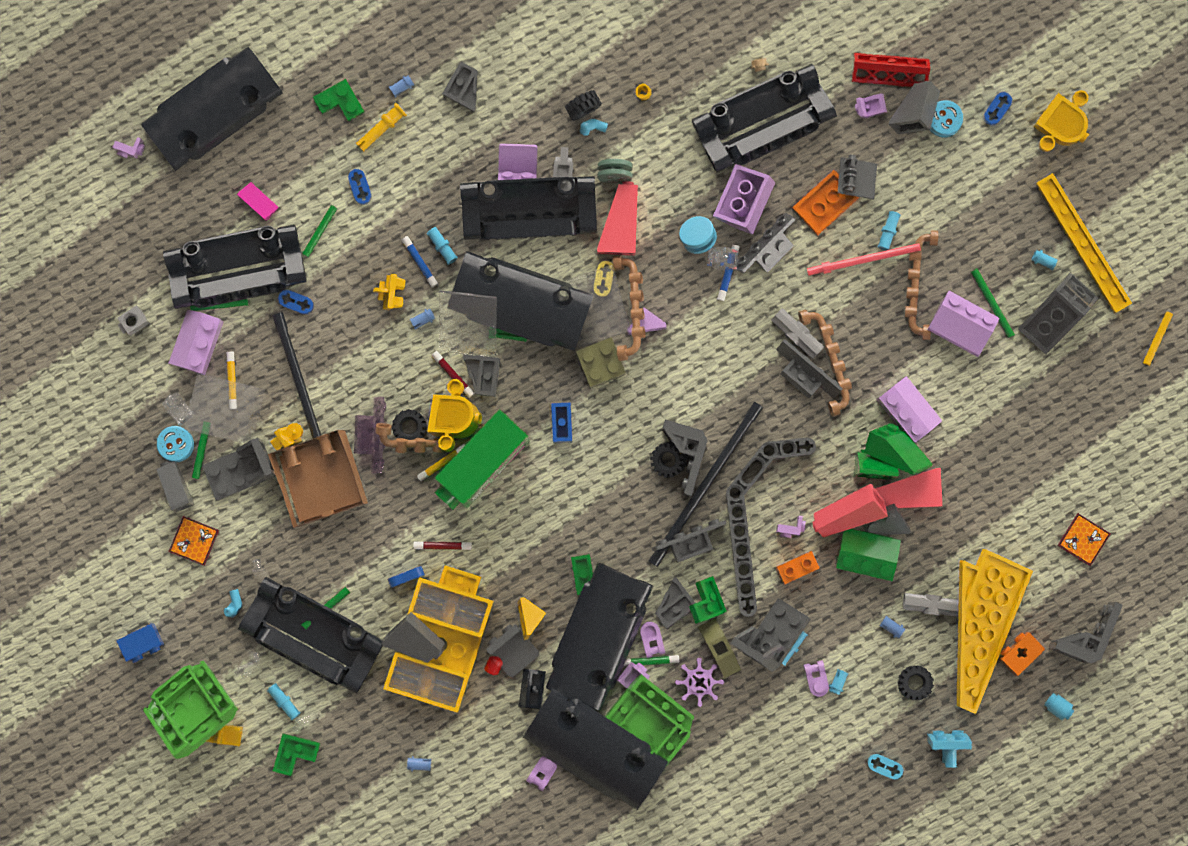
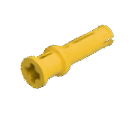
[356,103,407,152]

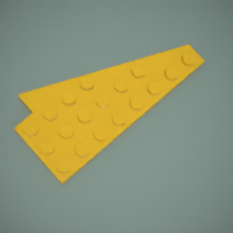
[957,549,1033,714]

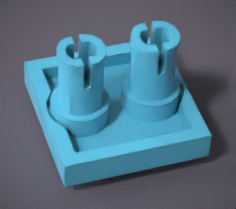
[927,730,972,768]

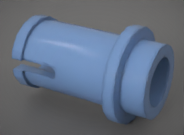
[389,75,414,97]
[410,309,436,330]
[879,616,905,638]
[407,756,431,772]

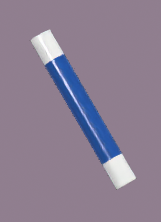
[402,236,438,288]
[717,245,740,301]

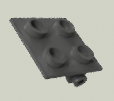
[837,155,877,200]

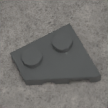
[442,61,478,113]
[463,354,500,397]
[862,503,911,535]
[655,576,695,630]

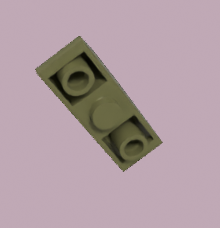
[698,618,741,679]

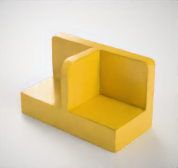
[206,725,243,746]

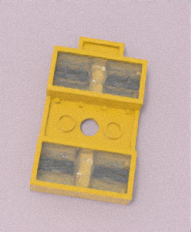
[383,565,494,713]

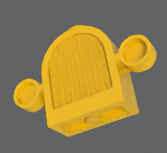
[1033,90,1089,152]
[427,379,482,452]

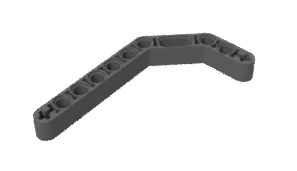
[726,438,816,617]

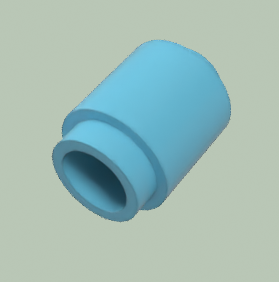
[1044,693,1074,720]

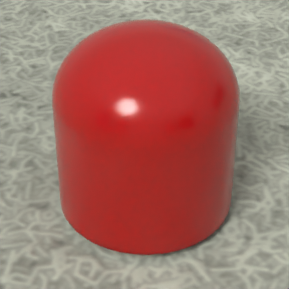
[484,656,503,675]

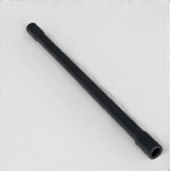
[272,312,321,439]
[648,402,763,567]

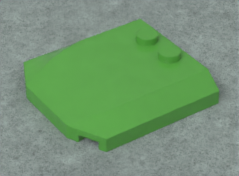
[143,661,238,759]
[605,674,694,765]

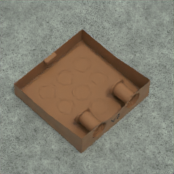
[268,430,368,527]

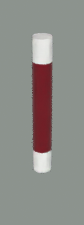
[431,351,475,398]
[414,542,472,550]

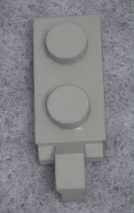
[553,147,573,191]

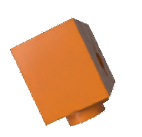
[775,551,820,585]
[999,632,1045,676]

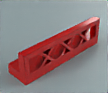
[852,53,930,87]

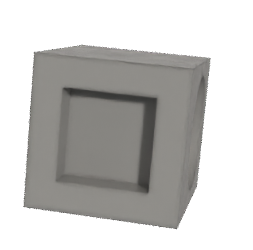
[118,305,150,336]

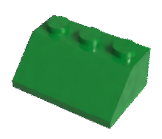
[835,528,901,582]

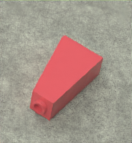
[597,182,638,256]
[875,468,942,509]
[813,484,888,538]

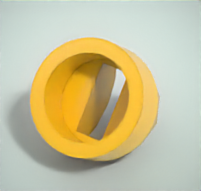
[635,84,652,100]

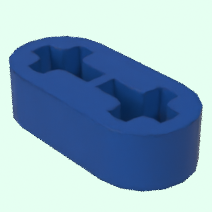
[983,92,1012,125]
[348,169,372,205]
[278,290,314,315]
[387,566,425,588]

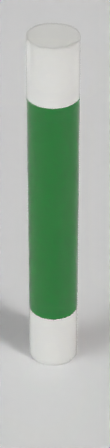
[623,655,679,667]

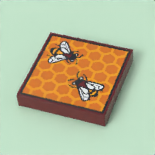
[1057,513,1111,566]
[168,516,219,566]

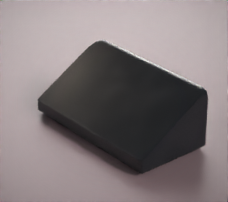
[518,668,546,709]

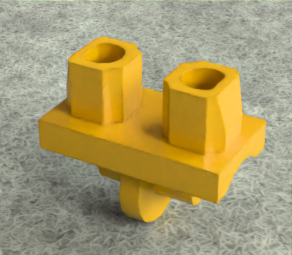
[373,274,406,310]
[270,423,303,451]

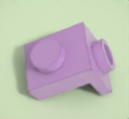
[855,93,887,118]
[113,137,145,159]
[776,516,806,538]
[617,662,650,688]

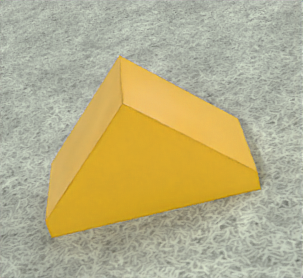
[517,597,546,640]

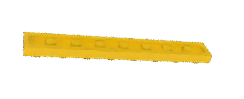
[1036,173,1132,314]

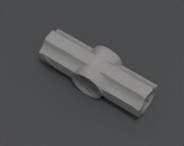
[771,308,824,359]
[902,593,959,617]

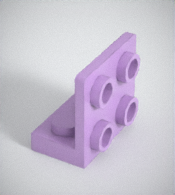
[498,144,537,180]

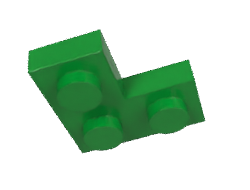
[313,79,364,121]
[571,554,593,595]
[689,576,727,624]
[273,733,321,776]

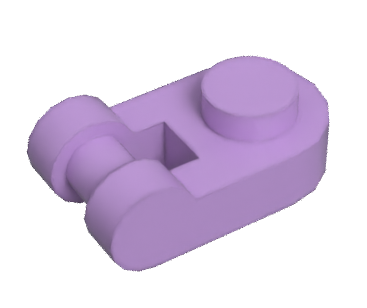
[640,622,665,658]
[804,660,829,697]
[526,756,557,791]

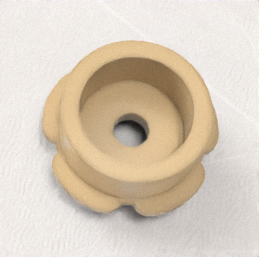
[751,58,769,72]

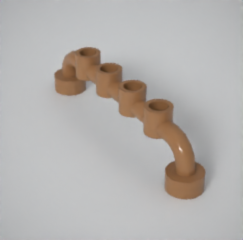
[905,230,939,340]
[613,255,646,361]
[798,309,852,417]
[375,423,485,453]

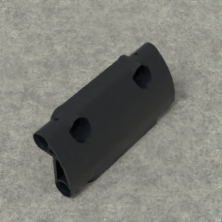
[141,46,283,171]
[691,63,837,173]
[460,176,597,240]
[163,224,307,309]
[447,251,594,351]
[546,563,653,711]
[238,577,383,694]
[522,688,669,810]

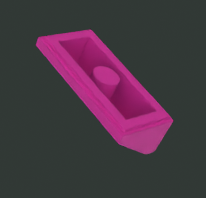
[237,182,279,221]

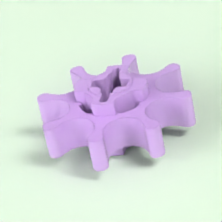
[675,658,724,707]

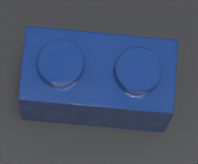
[551,402,572,444]
[116,623,164,663]

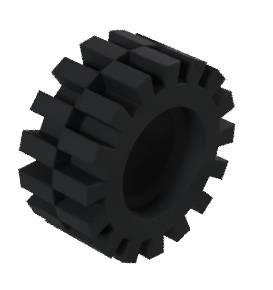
[565,90,602,121]
[392,409,427,440]
[650,442,688,478]
[898,666,934,701]

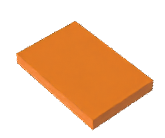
[792,170,860,236]

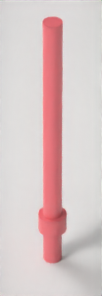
[807,243,921,276]

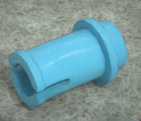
[1032,250,1057,270]
[829,669,849,695]

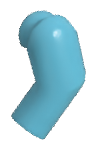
[580,119,608,136]
[224,589,242,618]

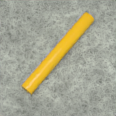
[1143,311,1173,366]

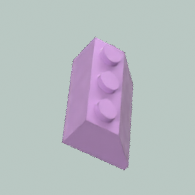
[713,164,775,234]
[927,291,999,357]
[169,309,223,376]
[877,376,942,443]

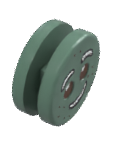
[597,159,633,184]

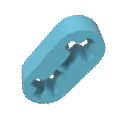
[867,754,903,780]

